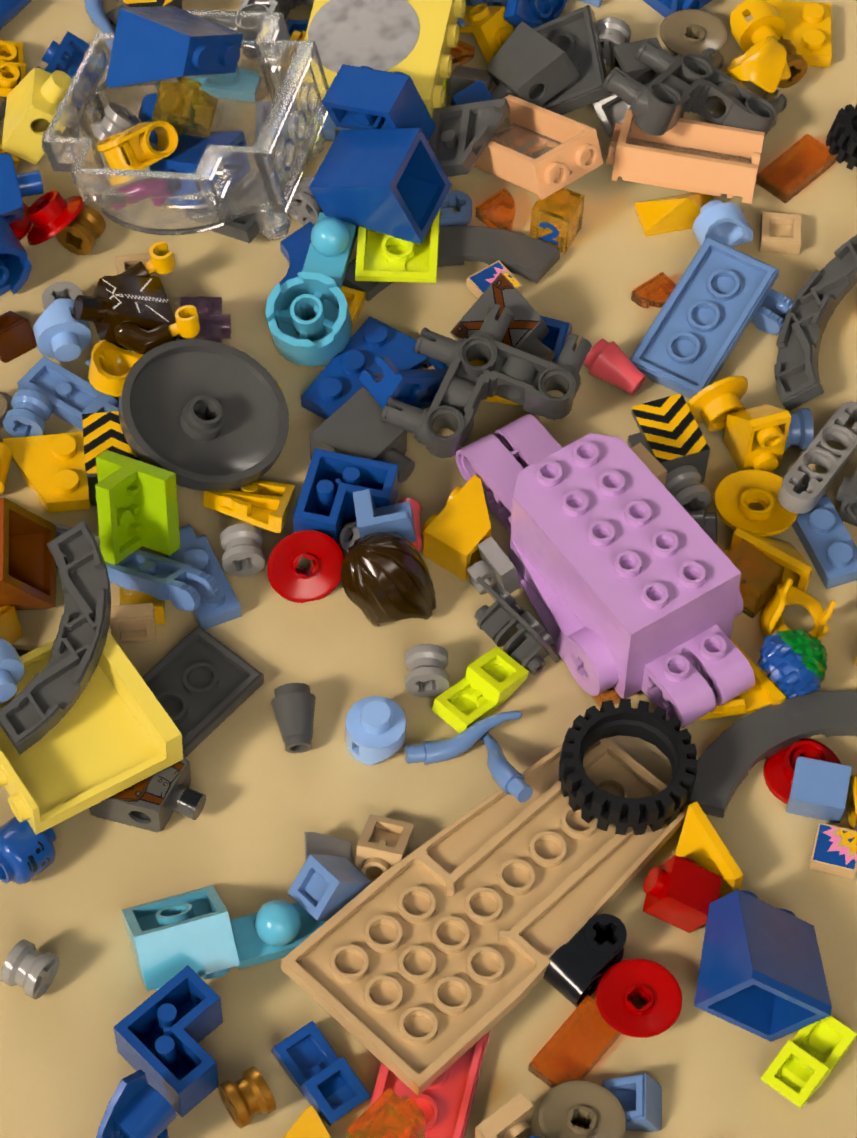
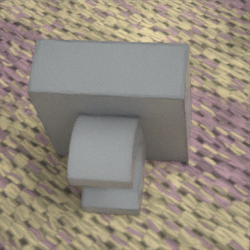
[467,536,521,595]

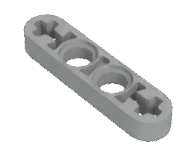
[777,401,857,514]

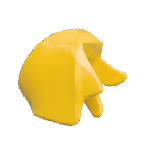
[726,36,791,93]
[760,578,836,641]

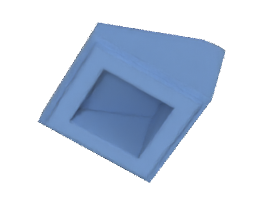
[602,1073,662,1132]

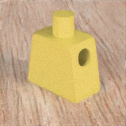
[1,68,73,165]

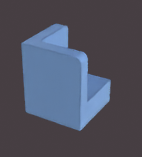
[352,489,417,542]
[786,756,852,823]
[287,854,372,921]

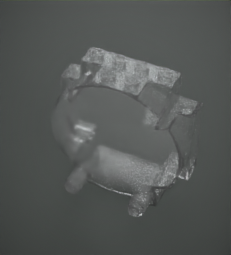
[42,9,329,240]

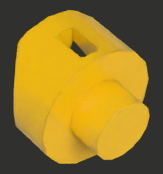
[730,0,785,52]
[88,340,143,402]

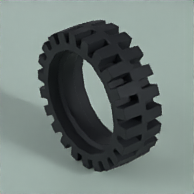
[559,699,698,835]

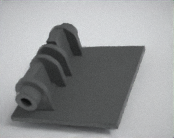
[474,576,560,675]

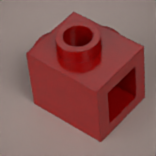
[643,855,723,933]

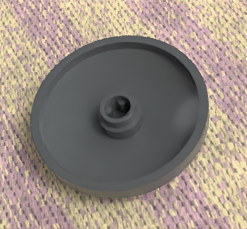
[118,339,289,491]

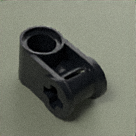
[543,914,627,1007]

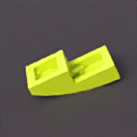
[432,646,529,733]
[761,1015,857,1109]

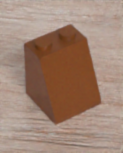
[0,498,56,611]

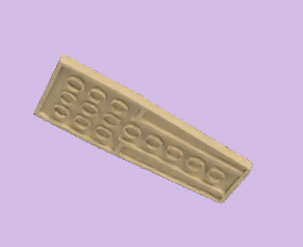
[281,738,688,1096]

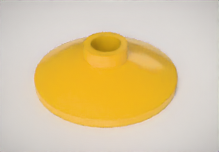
[714,469,798,537]

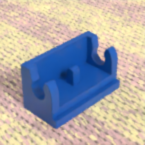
[359,357,448,409]

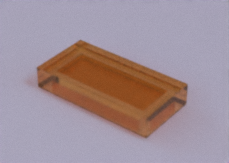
[756,134,837,204]
[528,995,621,1088]

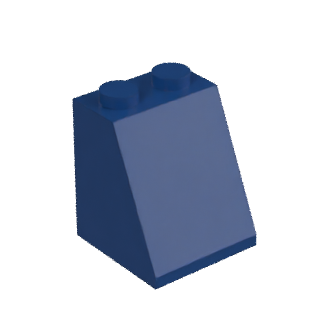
[106,6,243,88]
[309,128,452,244]
[694,889,832,1042]

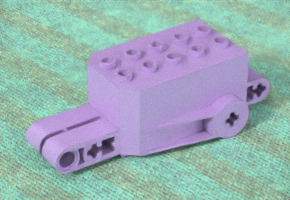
[455,414,755,729]

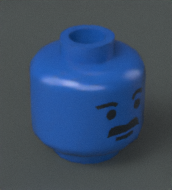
[0,817,56,884]

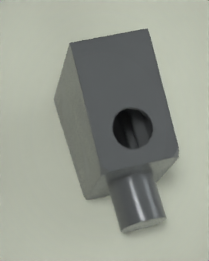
[486,21,580,107]
[310,387,415,483]

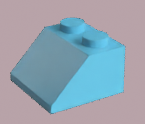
[122,885,240,991]

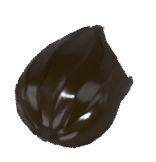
[340,532,436,627]

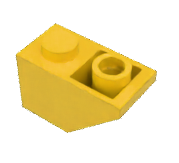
[723,404,792,472]
[421,475,491,581]

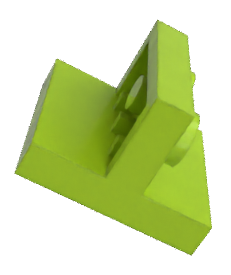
[95,450,180,565]

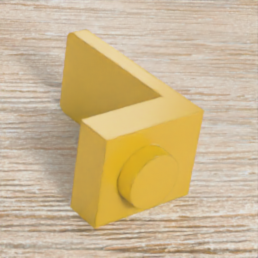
[459,3,515,64]

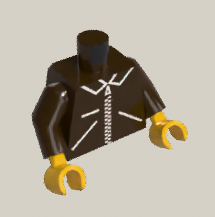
[73,241,200,354]

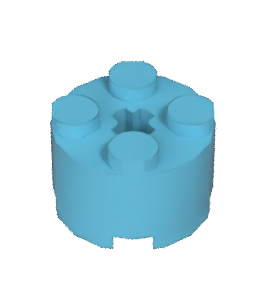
[265,271,352,367]

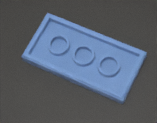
[630,236,779,399]

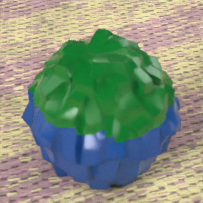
[757,628,828,699]

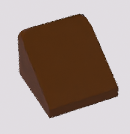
[0,311,37,363]

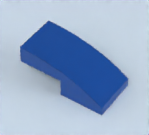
[271,1021,371,1126]

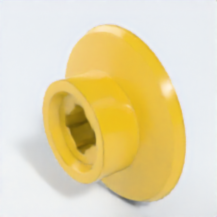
[687,375,748,431]

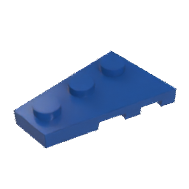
[301,316,432,419]

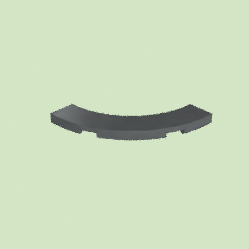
[342,226,560,301]
[774,235,857,411]
[0,520,111,754]
[687,690,857,818]

